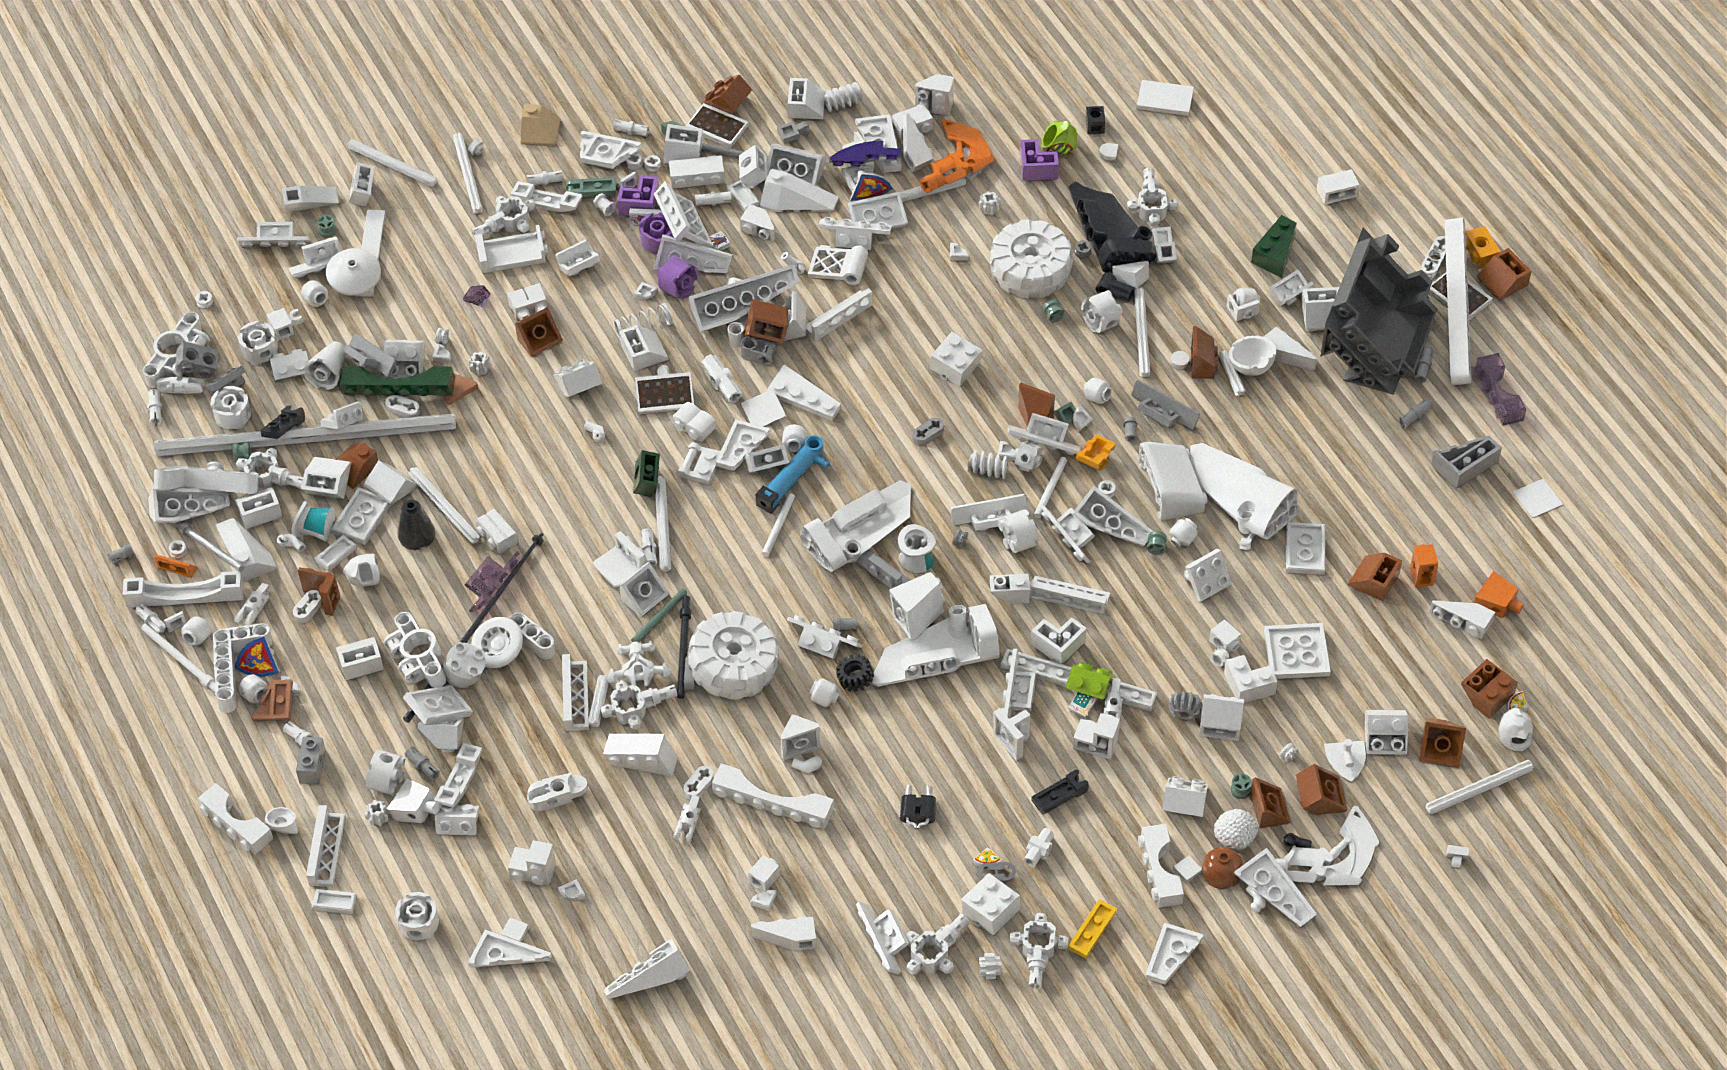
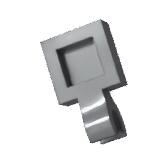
[777,121,810,143]

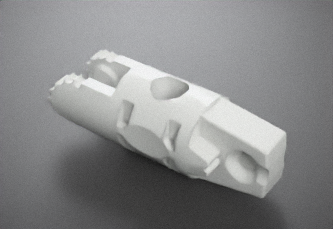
[157,377,206,394]
[234,583,270,625]
[1103,678,1124,729]
[673,795,701,844]

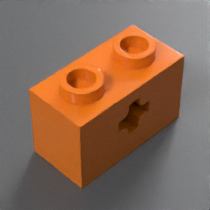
[1410,544,1439,588]

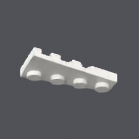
[855,114,902,173]
[653,235,733,273]
[766,364,841,421]
[1234,848,1317,927]

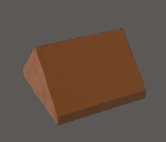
[515,307,563,356]
[1250,777,1291,828]

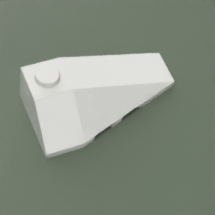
[760,169,839,212]
[215,518,277,582]

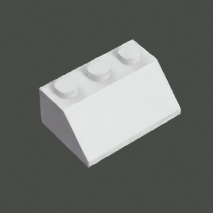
[767,144,827,186]

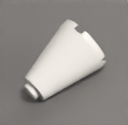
[304,341,346,390]

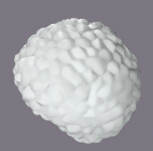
[1214,809,1259,852]

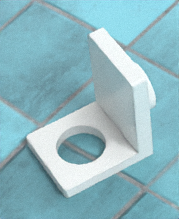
[1227,294,1260,322]

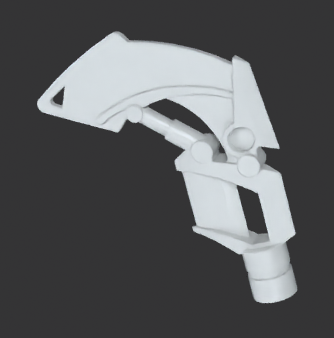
[1276,806,1379,886]

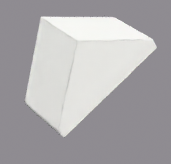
[1112,261,1149,289]

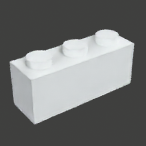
[669,155,725,189]

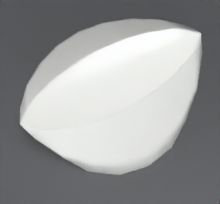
[264,807,298,834]

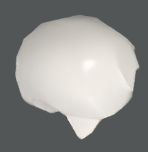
[343,554,380,587]
[1499,708,1533,752]

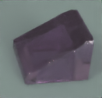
[463,285,491,307]

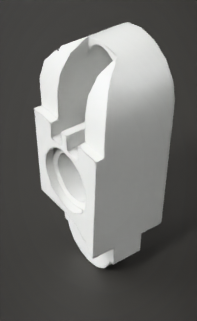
[527,773,588,812]

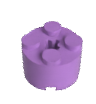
[639,212,674,255]
[657,256,699,299]

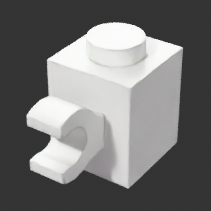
[267,308,303,341]

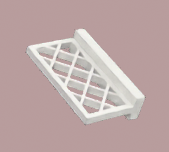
[654,181,713,248]

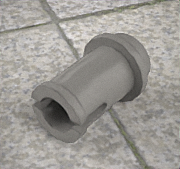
[1123,417,1138,442]
[108,544,134,565]
[833,617,857,632]

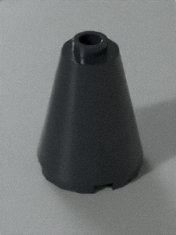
[397,500,436,550]

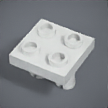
[1183,549,1232,602]

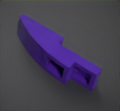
[829,141,901,167]

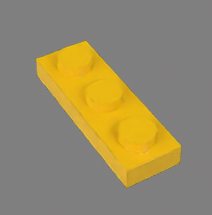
[1068,899,1117,959]

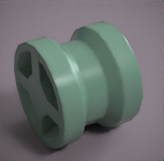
[317,215,336,238]
[1042,299,1065,323]
[233,442,251,462]
[1147,531,1167,555]
[1231,773,1252,799]

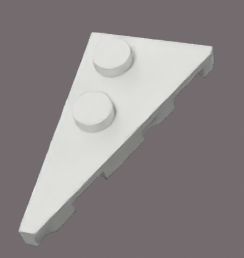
[468,930,552,967]

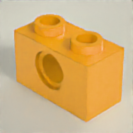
[1466,226,1501,269]

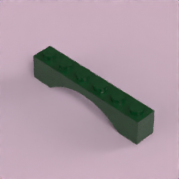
[340,366,456,396]

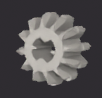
[1168,691,1203,721]

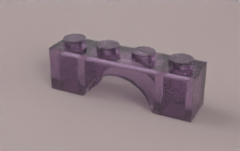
[1474,353,1526,425]

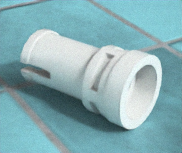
[283,721,313,746]

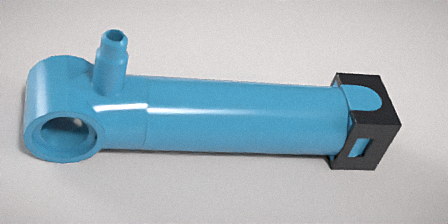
[755,435,830,514]

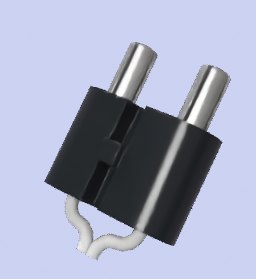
[900,785,936,829]

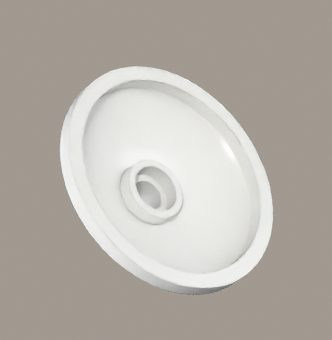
[326,248,381,296]

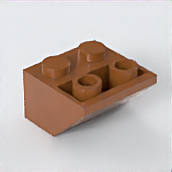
[701,74,752,114]
[1477,248,1532,300]
[744,299,788,343]
[1348,553,1402,601]
[1461,659,1518,719]

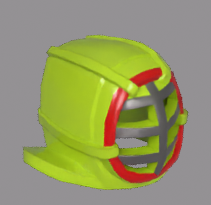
[1041,121,1078,157]

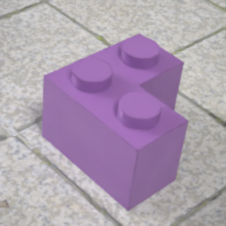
[1020,139,1059,181]
[617,175,659,216]

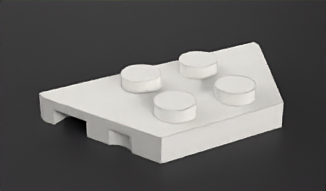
[580,131,642,169]

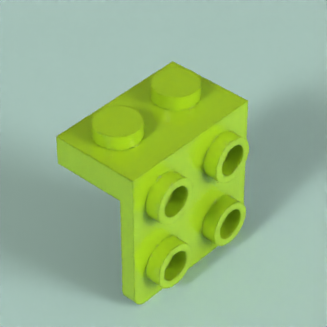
[1066,662,1116,700]

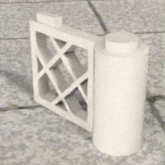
[808,245,868,285]

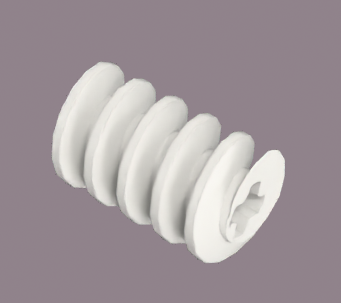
[824,82,863,112]
[967,449,1008,480]

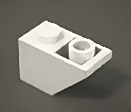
[740,204,775,242]
[989,574,1030,604]

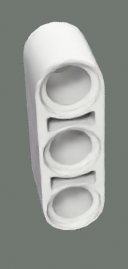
[509,613,556,660]

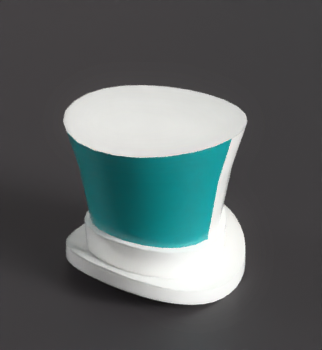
[291,501,335,542]
[898,524,936,573]

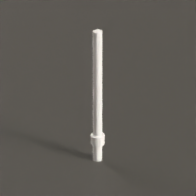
[141,623,216,693]

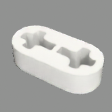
[386,395,420,418]
[293,590,322,623]
[684,766,714,800]

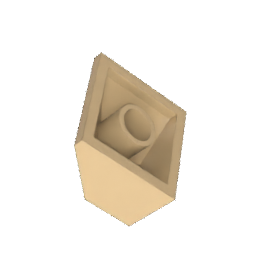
[521,104,561,146]

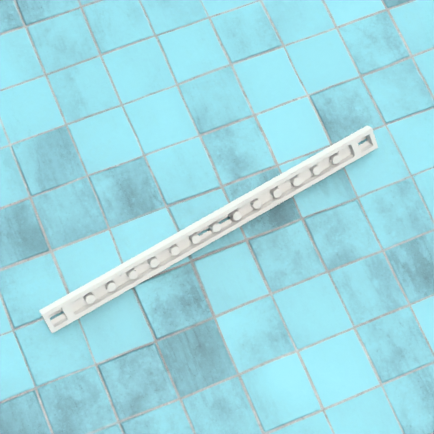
[153,413,456,456]

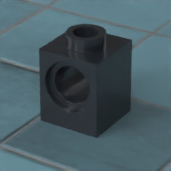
[1085,106,1105,134]

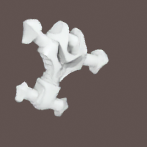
[607,641,671,687]

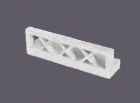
[806,288,872,342]
[1029,576,1110,614]
[562,654,589,731]
[306,805,346,887]

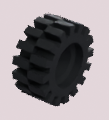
[836,654,874,692]

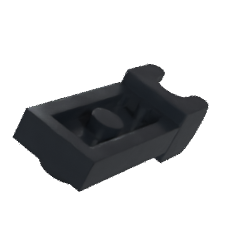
[261,405,305,439]
[1031,770,1089,815]

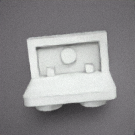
[593,531,646,587]

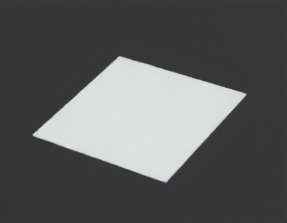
[741,389,786,426]
[1513,479,1563,518]

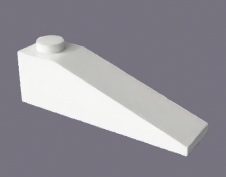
[1072,486,1153,547]
[148,488,230,523]
[604,939,690,999]

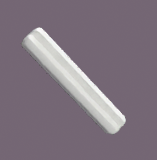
[1219,350,1245,397]
[588,675,609,727]

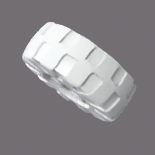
[990,219,1073,299]
[688,611,779,700]

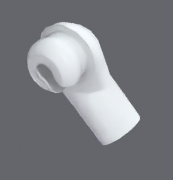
[584,421,605,442]
[791,756,822,773]

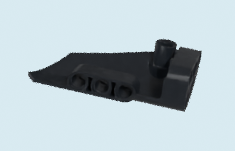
[1069,181,1157,273]

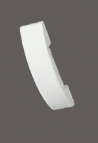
[511,181,583,212]
[434,743,482,807]

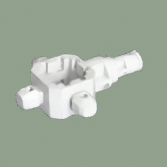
[1127,168,1178,226]
[471,196,536,237]
[236,448,303,489]
[600,680,677,730]
[1010,913,1069,990]
[906,914,970,975]

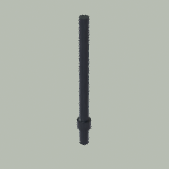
[677,595,692,698]

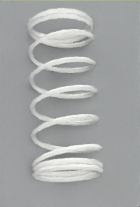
[614,303,673,341]

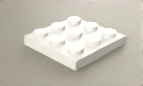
[1264,623,1331,679]

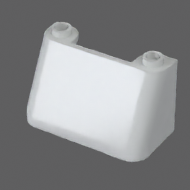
[1138,442,1207,521]

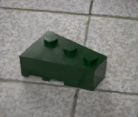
[1251,215,1297,278]

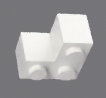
[1031,617,1087,665]
[1224,655,1277,703]
[1073,714,1120,760]
[508,840,556,886]

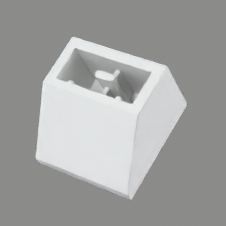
[915,74,954,116]
[788,78,825,119]
[663,124,704,164]
[1301,287,1339,331]
[620,325,668,371]
[384,340,425,379]
[553,359,603,397]
[301,457,351,499]
[235,487,282,529]
[336,637,384,681]
[1199,694,1244,741]
[1365,710,1408,755]
[1162,776,1208,817]

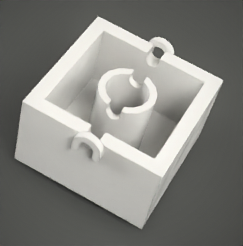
[929,332,982,387]
[961,873,1021,935]

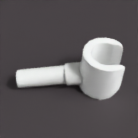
[1239,533,1255,550]

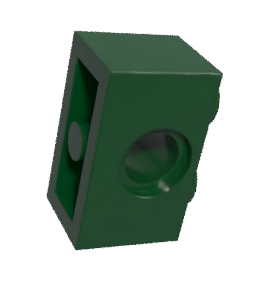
[633,450,660,497]

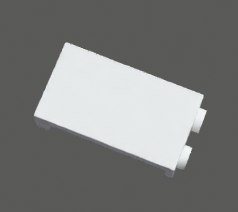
[475,225,548,273]

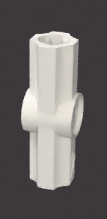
[702,354,742,404]

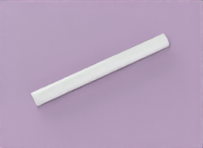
[1034,457,1067,519]
[762,493,795,557]

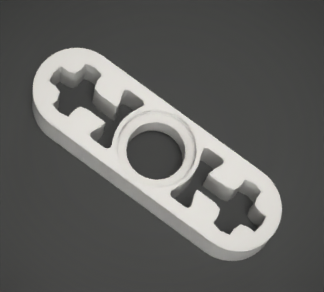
[1421,236,1446,279]

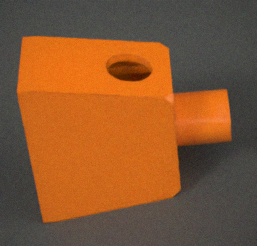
[1474,571,1524,618]

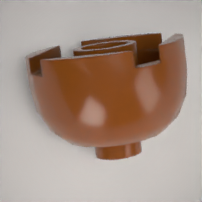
[1202,847,1243,889]

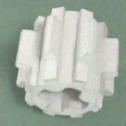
[979,191,1001,215]
[468,352,492,376]
[364,800,390,826]
[979,953,1001,980]

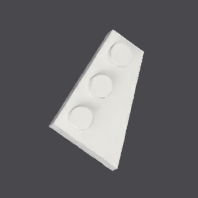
[716,419,771,471]
[1145,923,1204,985]

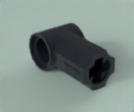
[1095,273,1135,302]

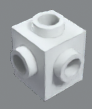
[1014,441,1043,472]

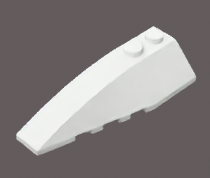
[688,264,799,332]

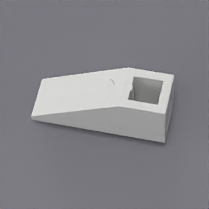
[903,113,934,173]
[282,186,339,213]
[1264,327,1317,371]
[1429,601,1495,639]
[751,916,817,951]

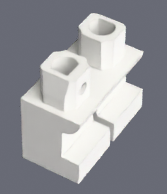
[507,283,547,320]

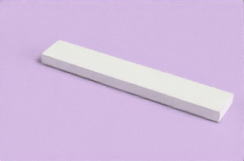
[355,210,386,297]

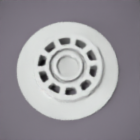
[471,617,523,668]

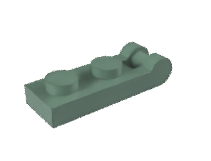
[566,177,616,197]

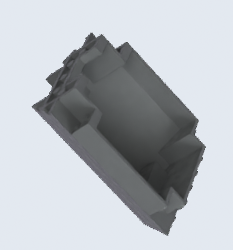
[1320,227,1438,395]

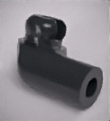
[1283,833,1312,848]

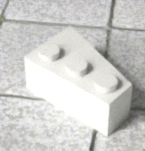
[603,734,678,777]

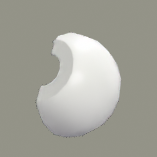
[1229,336,1276,376]

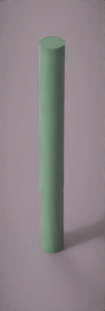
[631,588,687,643]

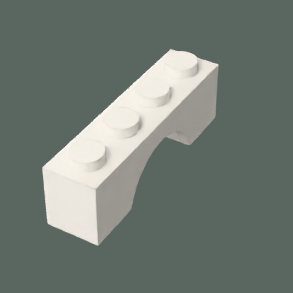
[198,783,273,855]
[1138,824,1184,908]

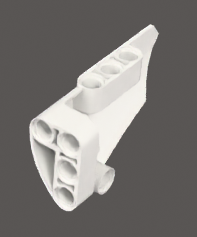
[1190,443,1299,539]
[800,480,911,572]
[869,604,1000,687]

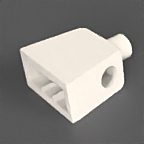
[387,779,440,823]

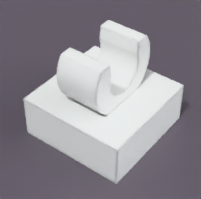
[1446,845,1469,868]

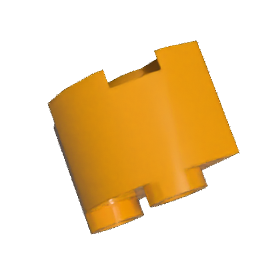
[1076,434,1116,471]

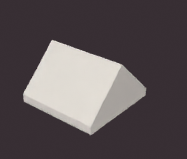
[783,291,806,341]
[364,460,418,505]
[619,562,670,617]
[781,714,821,761]

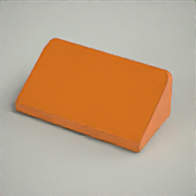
[154,554,197,578]

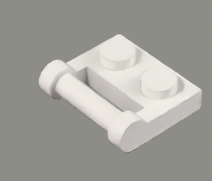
[677,442,721,485]

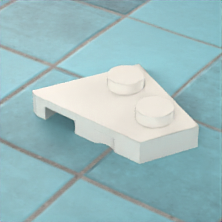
[841,161,874,193]

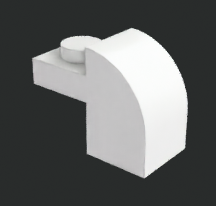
[1152,227,1177,263]

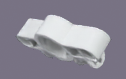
[143,312,210,388]
[384,612,446,688]

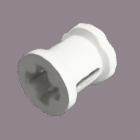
[593,193,617,217]

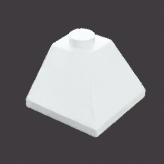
[418,718,464,752]

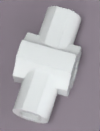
[1024,828,1055,867]

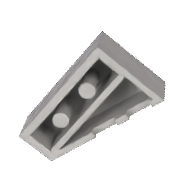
[1431,436,1502,489]

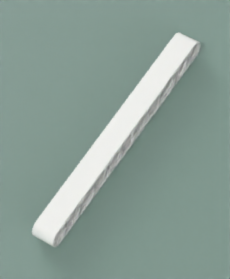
[1445,218,1472,386]

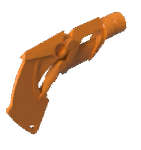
[920,119,994,193]

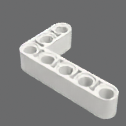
[154,466,258,494]
[213,623,273,713]

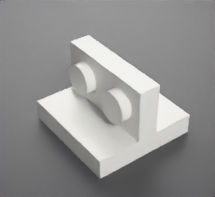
[993,708,1030,761]

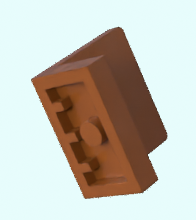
[298,567,341,616]

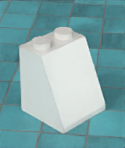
[889,572,945,641]

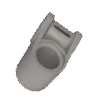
[741,336,777,366]

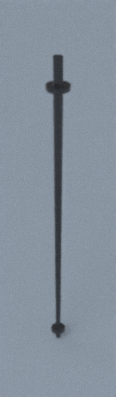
[403,533,544,723]

